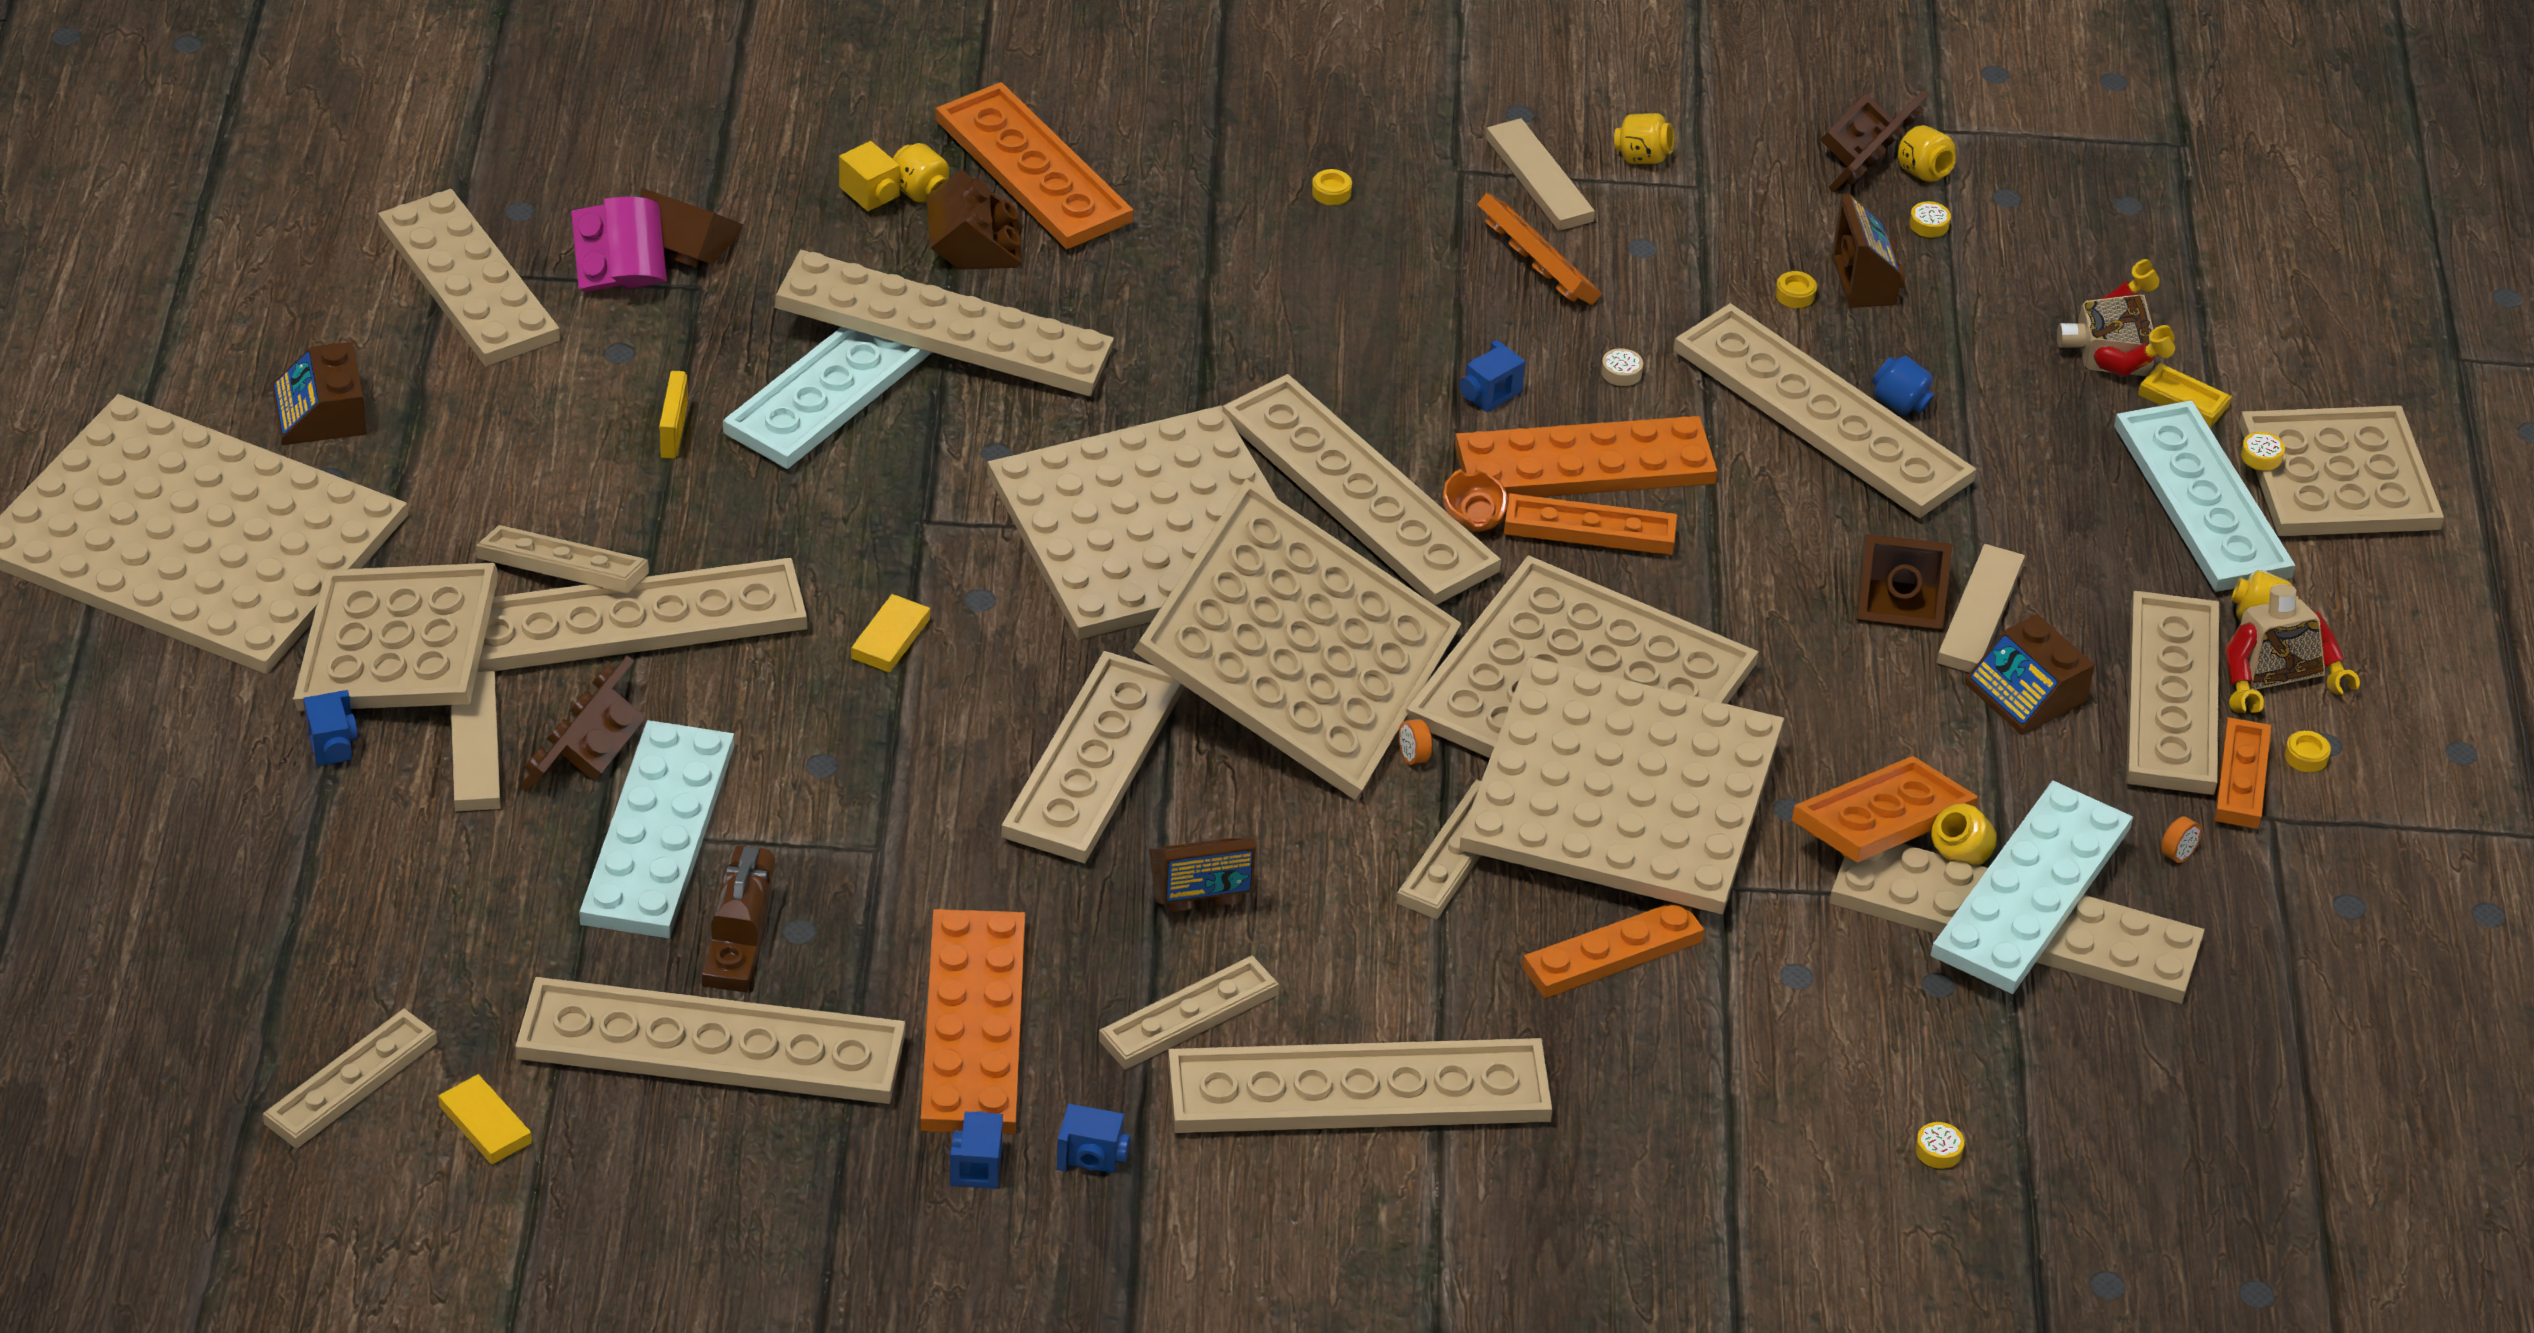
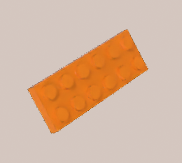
[935,82,1134,249]
[1455,416,1718,499]
[920,909,1025,1134]

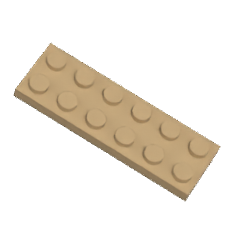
[378,189,560,367]
[2126,591,2219,795]
[1001,651,1185,864]

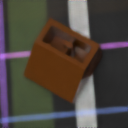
[927,169,1022,269]

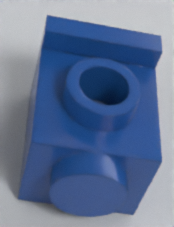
[1459,340,1525,412]
[303,690,358,766]
[1057,1103,1131,1173]
[950,1111,1003,1189]

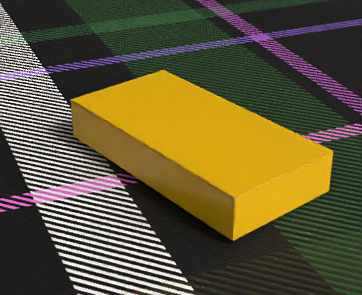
[2138,363,2232,428]
[659,371,688,459]
[851,594,930,673]
[438,1074,532,1165]

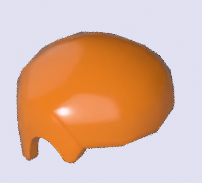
[1443,469,1508,532]

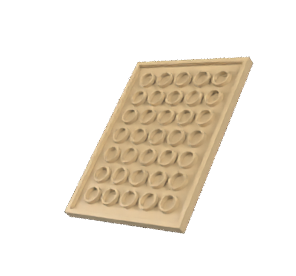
[0,394,408,674]

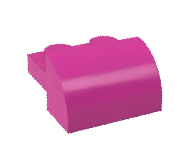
[571,197,667,293]

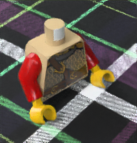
[2057,259,2175,376]
[2225,584,2360,713]

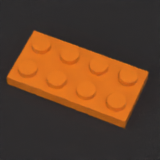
[1791,756,1979,863]

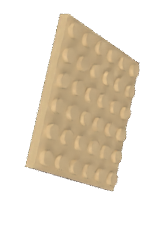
[987,405,1277,640]
[1133,479,1461,800]
[1405,555,1759,758]
[1459,656,1784,915]

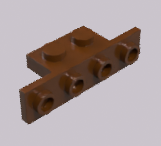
[1820,89,1929,192]
[520,655,646,791]

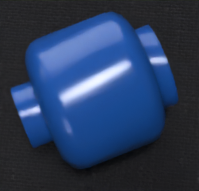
[1871,356,1935,417]

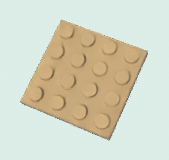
[2239,406,2444,536]
[293,563,499,711]

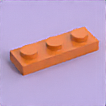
[2214,717,2271,829]

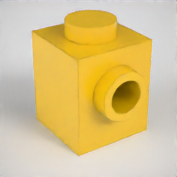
[839,141,900,211]

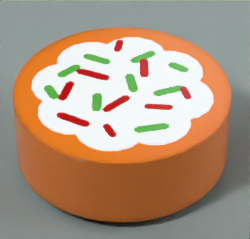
[1398,719,1432,765]
[2161,816,2202,863]

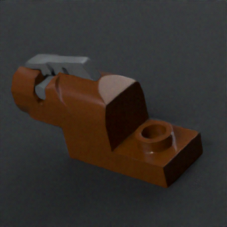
[702,845,776,993]

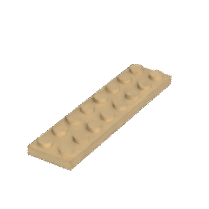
[774,249,1114,397]
[1674,303,1976,518]
[1222,374,1501,606]
[477,558,807,672]
[1829,844,2205,1004]
[515,977,905,1104]
[1168,1038,1552,1133]

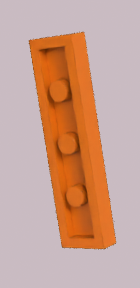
[1477,192,1602,306]
[1504,493,1677,555]
[1522,902,1705,999]

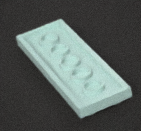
[723,327,932,469]
[2114,401,2296,592]
[579,720,735,939]
[1931,780,2133,994]

